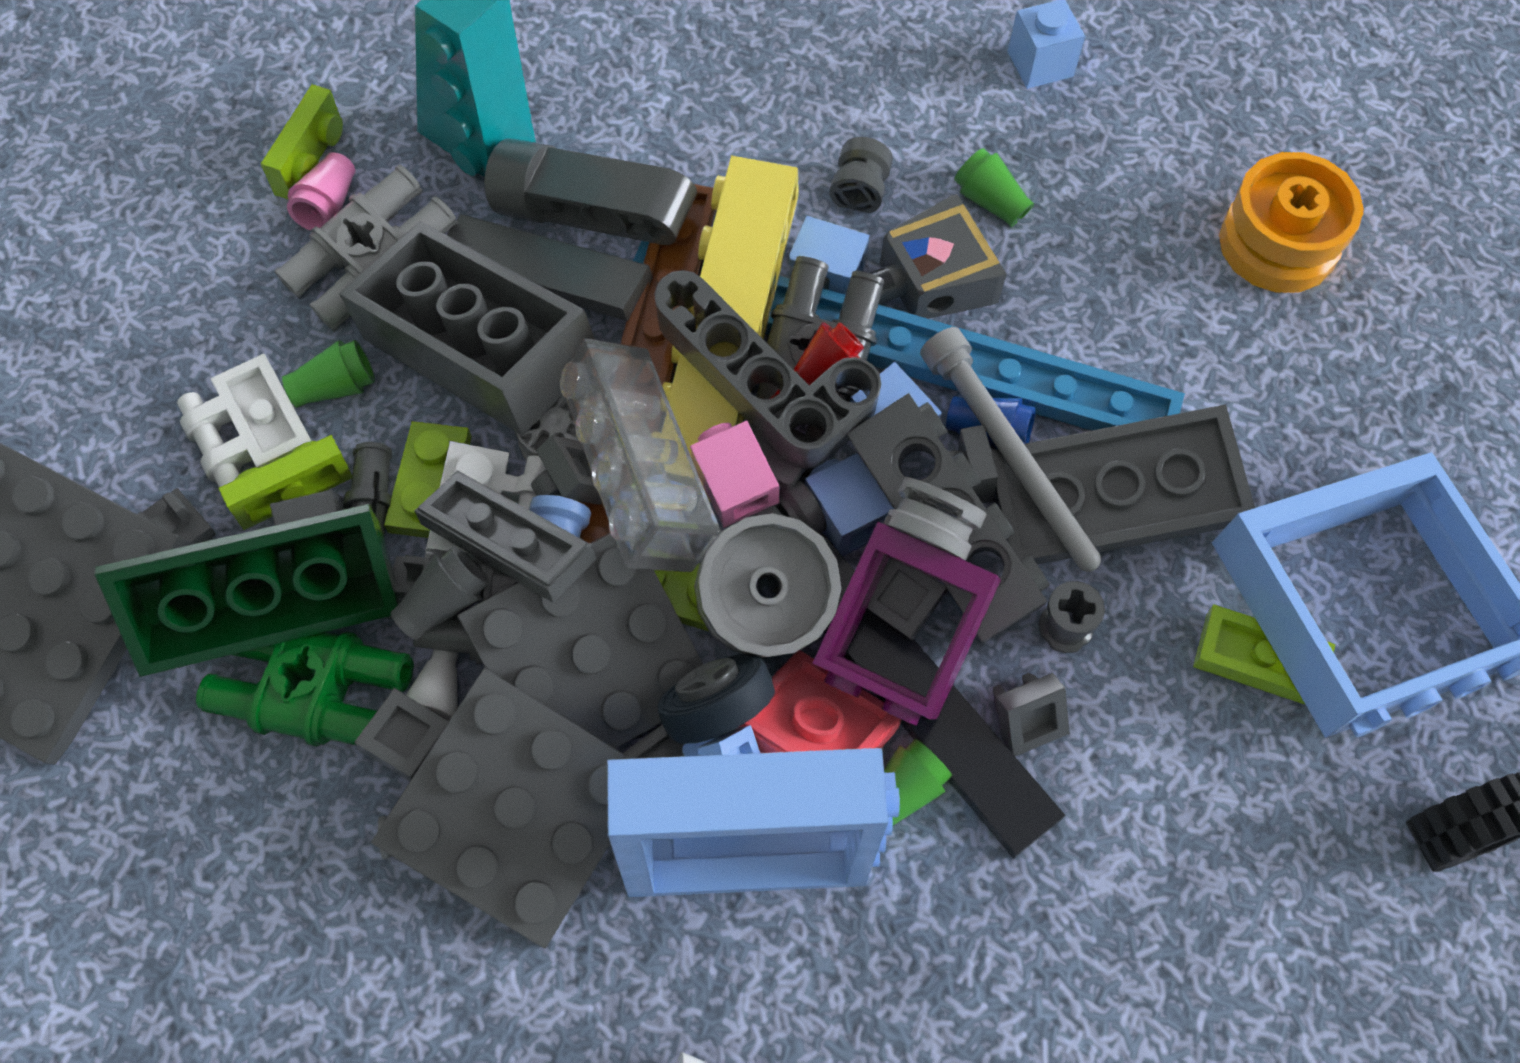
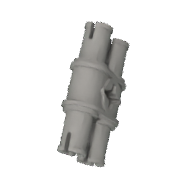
[274,164,458,332]

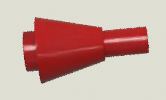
[769,322,864,399]

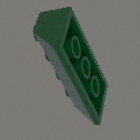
[94,504,399,677]

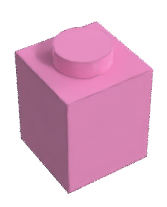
[690,421,779,528]

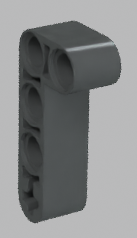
[654,270,881,469]

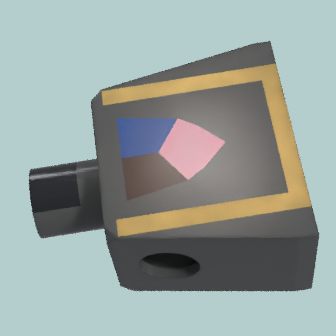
[869,194,1007,319]

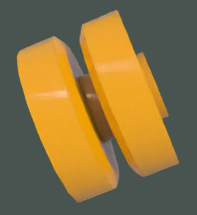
[1219,152,1364,293]

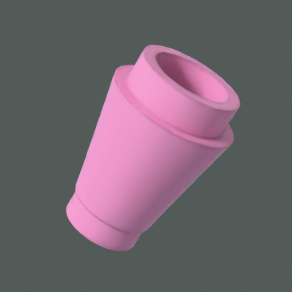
[287,152,355,230]

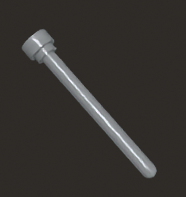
[920,327,1101,572]

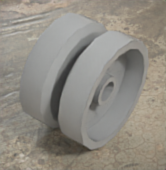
[694,513,842,658]

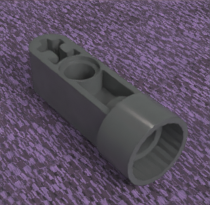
[484,138,697,245]

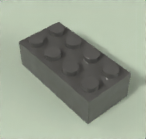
[339,221,601,436]

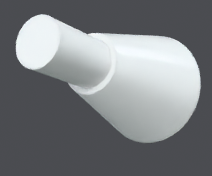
[406,649,459,721]

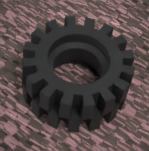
[1405,772,1520,872]

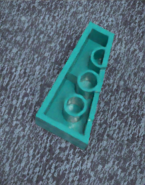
[415,0,536,177]

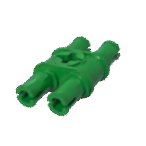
[196,632,414,747]

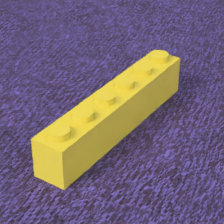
[643,155,799,502]

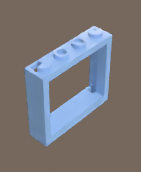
[1212,452,1520,738]
[608,748,900,897]

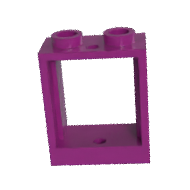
[813,522,1001,726]

